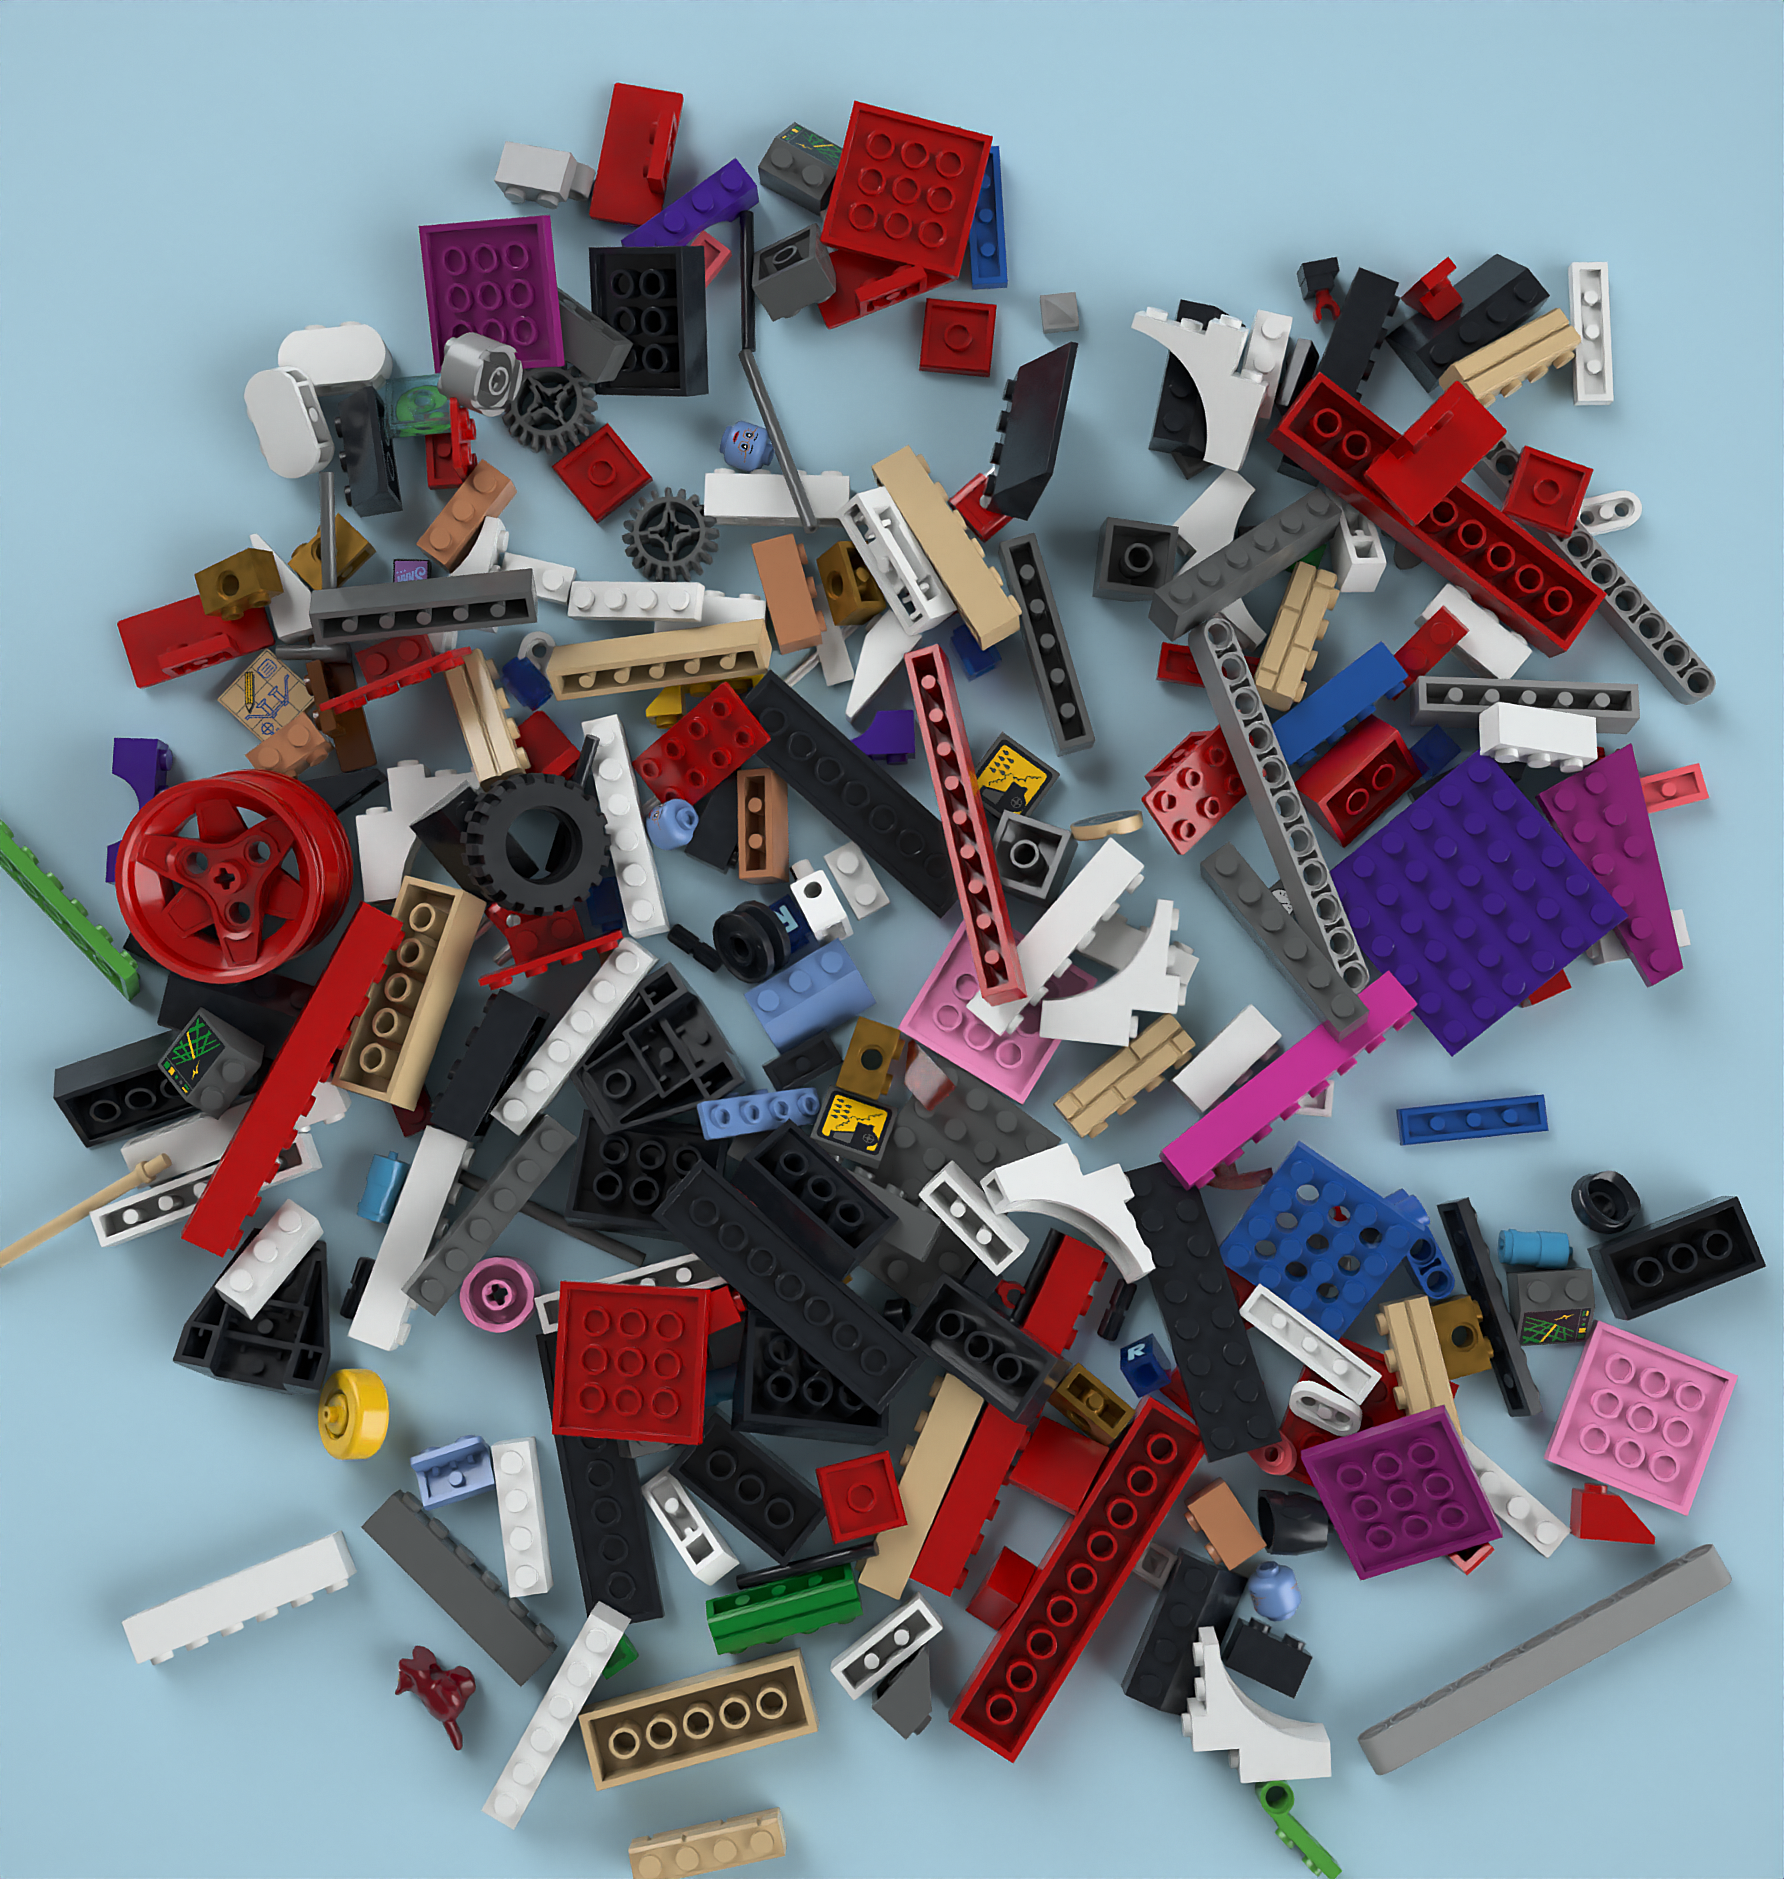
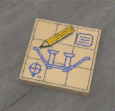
[217,648,315,742]

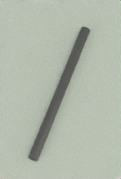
[738,349,819,534]
[458,1170,647,1267]

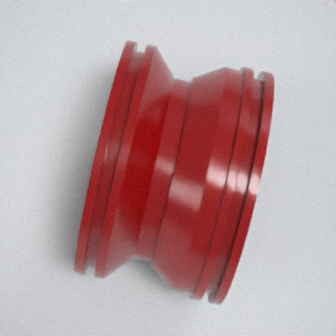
[115,769,353,984]

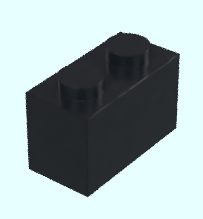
[1221,1617,1313,1699]

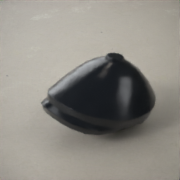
[1571,1171,1641,1234]

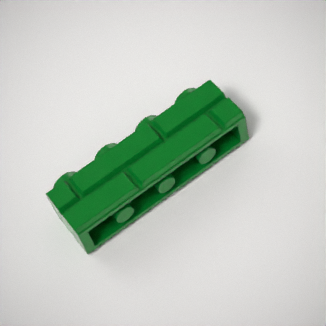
[706,1562,864,1655]

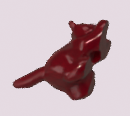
[395,1646,476,1751]

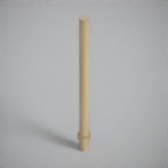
[0,1153,172,1268]

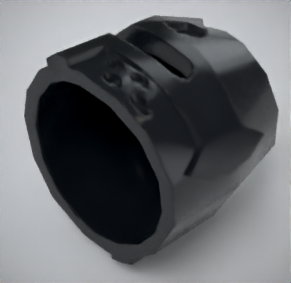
[1257,1490,1334,1556]

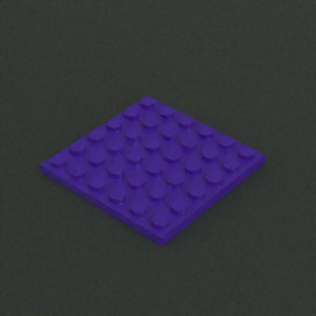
[1329,747,1629,1057]

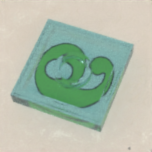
[384,374,451,439]

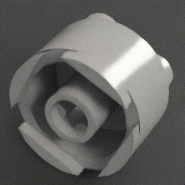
[437,332,523,417]

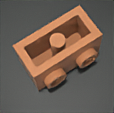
[245,712,335,779]
[1183,1477,1267,1571]

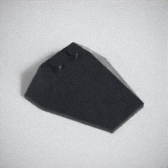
[569,961,746,1136]
[172,1228,331,1395]

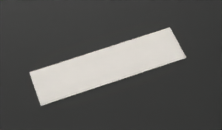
[812,584,855,686]

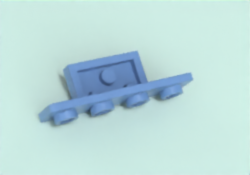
[697,1087,821,1140]

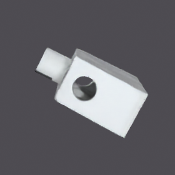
[789,859,854,948]

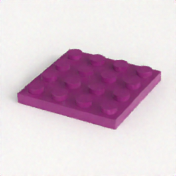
[418,215,565,374]
[1301,1405,1503,1581]

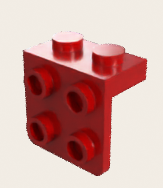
[424,398,478,490]
[515,710,580,781]

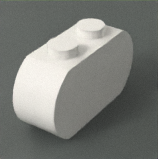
[278,321,393,397]
[244,366,335,478]

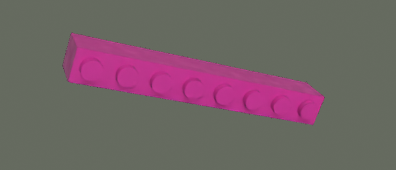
[1159,970,1418,1191]

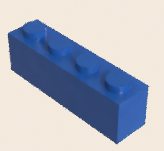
[1271,641,1409,768]

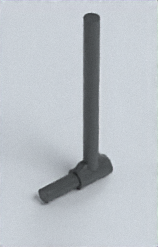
[276,472,352,663]

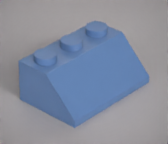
[743,938,877,1054]

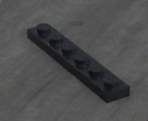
[1436,1197,1543,1417]

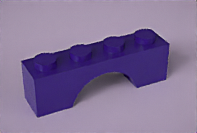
[621,158,759,247]
[851,710,915,765]
[105,738,173,885]

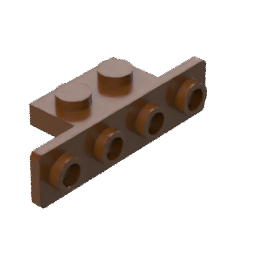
[304,634,377,774]

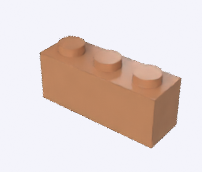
[416,459,517,574]
[751,533,827,655]
[737,767,789,885]

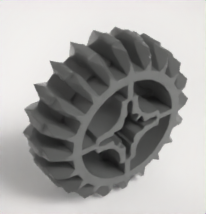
[501,362,598,455]
[622,487,720,582]

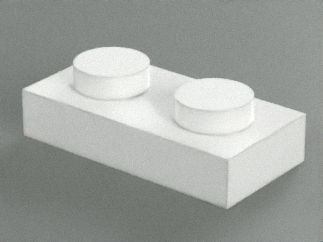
[501,552,577,606]
[823,841,890,921]

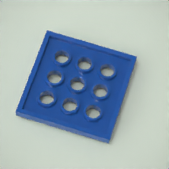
[1218,1141,1425,1341]

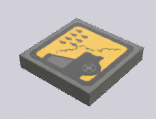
[975,732,1060,820]
[810,1085,899,1169]

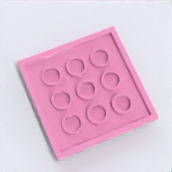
[897,919,1098,1105]
[1544,1319,1738,1516]

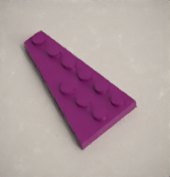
[1535,743,1684,988]

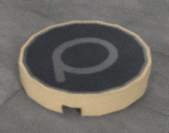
[1070,810,1143,841]

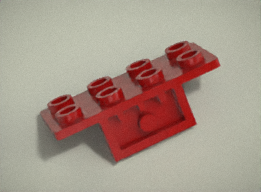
[589,83,684,227]
[817,250,955,330]
[1363,381,1507,526]
[117,594,276,689]
[319,634,472,715]
[632,682,771,806]
[1141,709,1267,855]
[478,906,624,990]

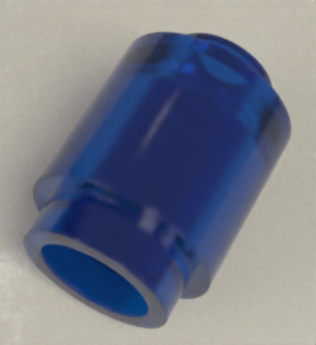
[500,656,554,711]

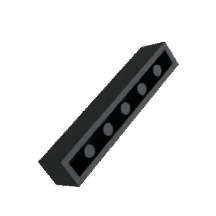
[1277,267,1400,487]

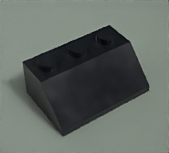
[334,386,403,517]
[409,780,540,906]

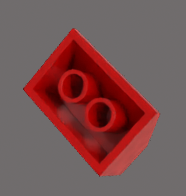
[1294,714,1422,848]

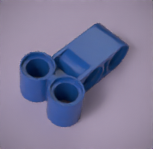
[1385,1188,1455,1299]

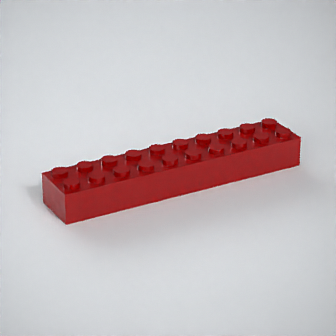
[1266,372,1607,658]
[948,1392,1205,1764]

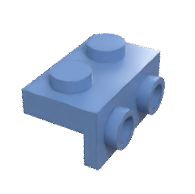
[409,1435,496,1511]

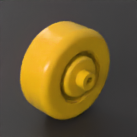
[318,1369,389,1460]

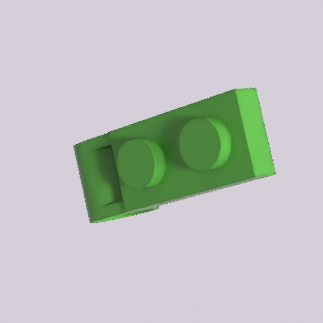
[1255,1780,1342,1879]

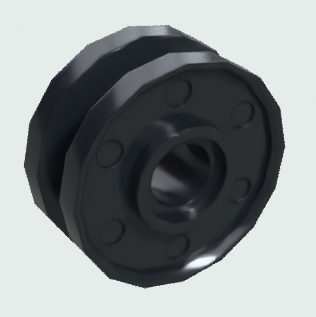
[712,900,791,984]

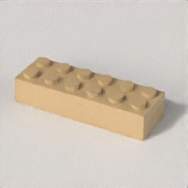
[331,875,487,1111]
[578,1647,819,1791]

